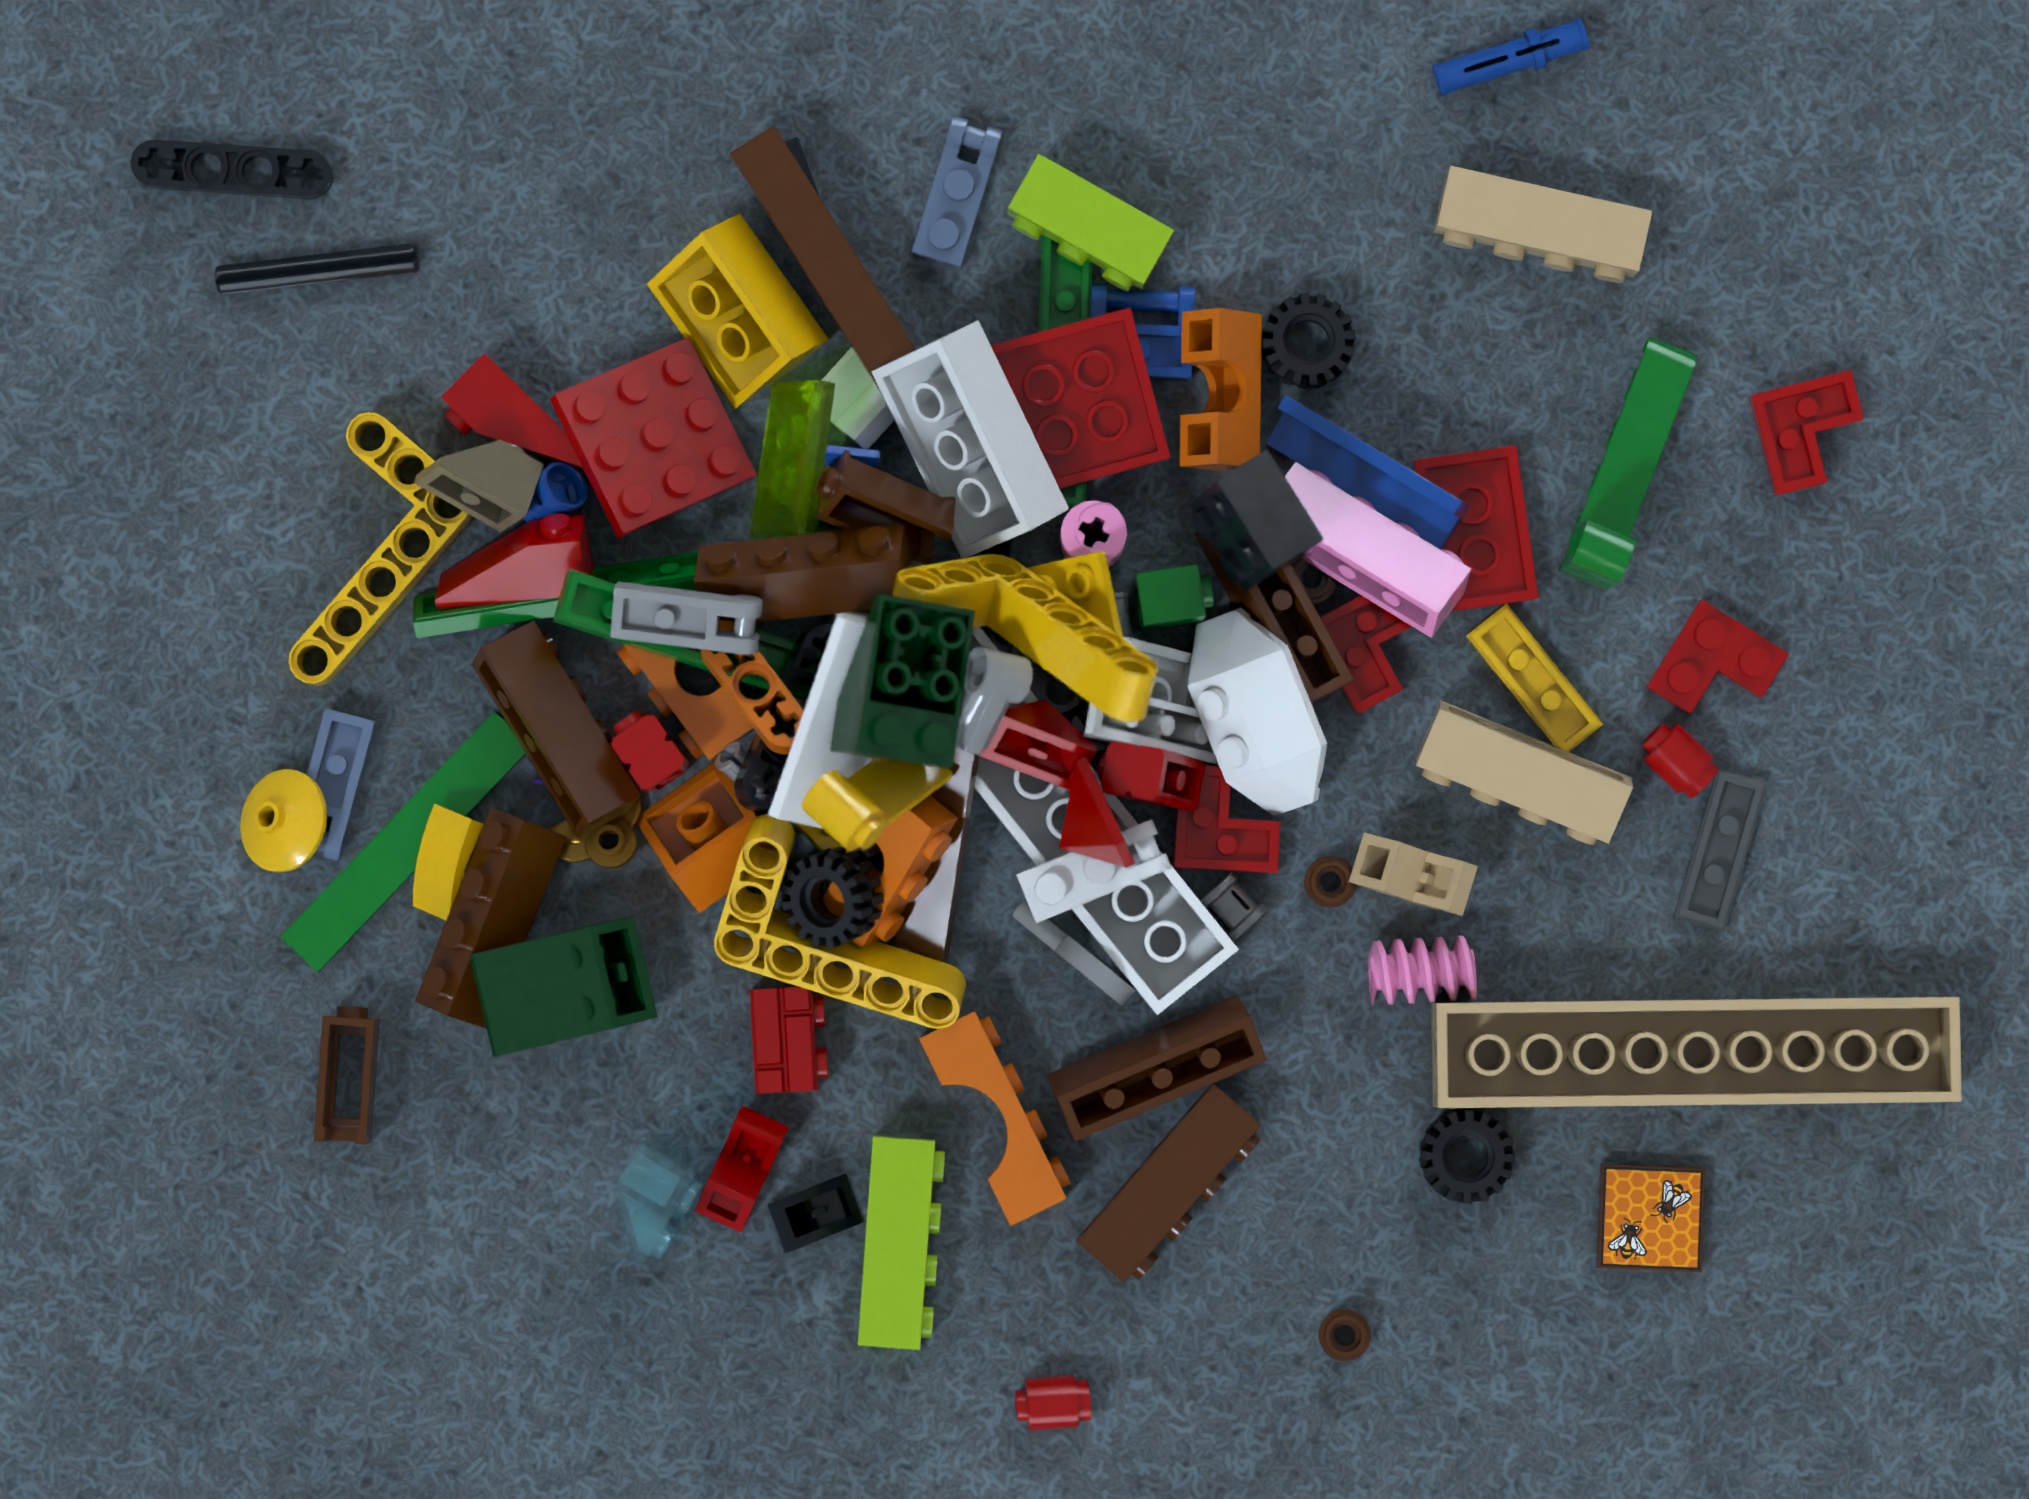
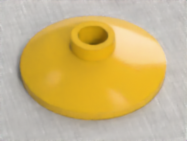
[240,769,327,873]

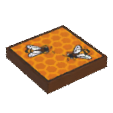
[1596,1163,1706,1273]

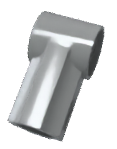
[956,647,1033,755]

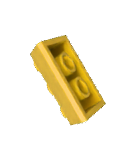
[647,213,829,409]

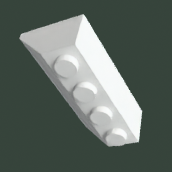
[871,320,1069,559]
[768,611,874,829]

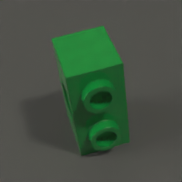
[1133,564,1214,632]

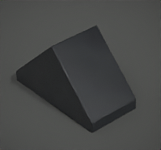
[767,1174,863,1253]

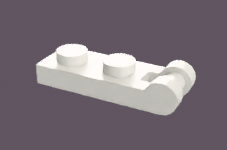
[1016,819,1172,923]

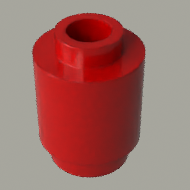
[1641,722,1719,799]
[1014,1375,1091,1431]

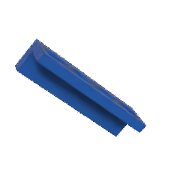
[1266,395,1470,550]

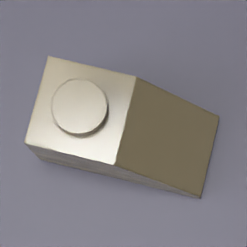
[414,439,544,532]

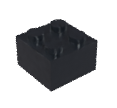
[1189,449,1324,593]

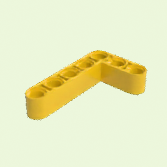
[288,412,473,686]
[892,554,1158,722]
[714,814,966,1029]

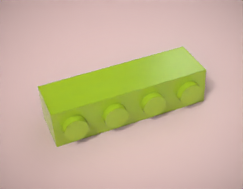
[858,1135,945,1350]

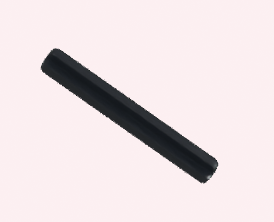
[215,243,420,295]

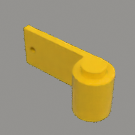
[802,759,953,851]

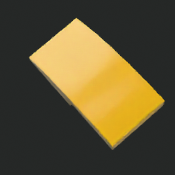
[413,804,484,921]

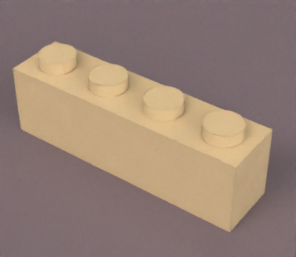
[1433,166,1652,283]
[1416,700,1633,845]

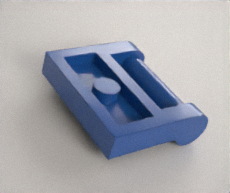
[1090,283,1195,380]

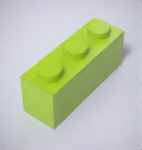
[1007,153,1174,291]

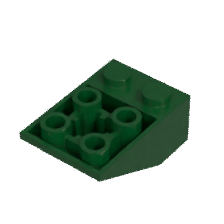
[830,594,975,768]
[469,916,658,1057]

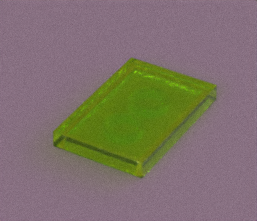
[750,380,836,538]

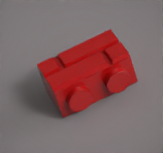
[610,710,691,793]
[1098,741,1205,812]
[750,987,828,1094]

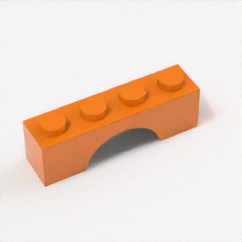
[919,1011,1071,1226]

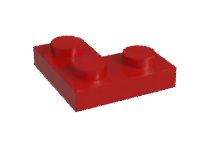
[1748,370,1864,497]
[1320,595,1412,715]
[1645,599,1789,714]
[1173,765,1280,873]

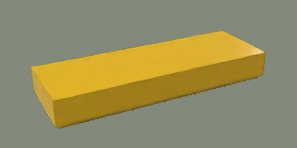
[1466,604,1603,752]

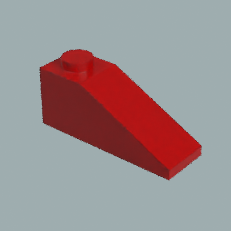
[441,353,584,471]
[435,513,595,609]

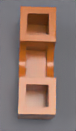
[1180,308,1262,471]
[616,644,755,762]
[822,795,958,949]

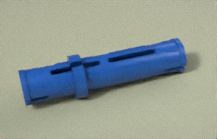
[1432,18,1589,96]

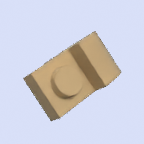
[1349,833,1478,916]

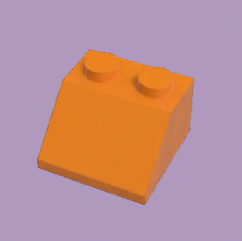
[637,761,778,913]

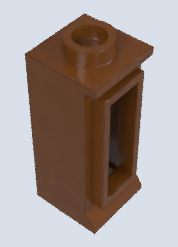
[815,449,956,565]
[314,1006,380,1145]

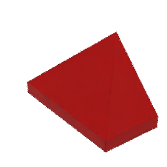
[979,700,1097,790]
[1059,757,1135,868]

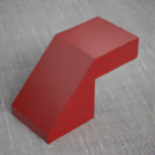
[695,1106,789,1233]

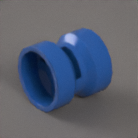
[523,462,588,523]

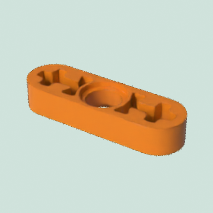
[700,620,804,754]

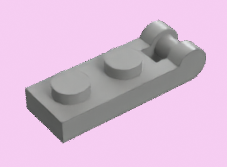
[610,581,763,655]

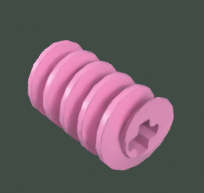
[1060,500,1127,568]
[1368,936,1477,1006]

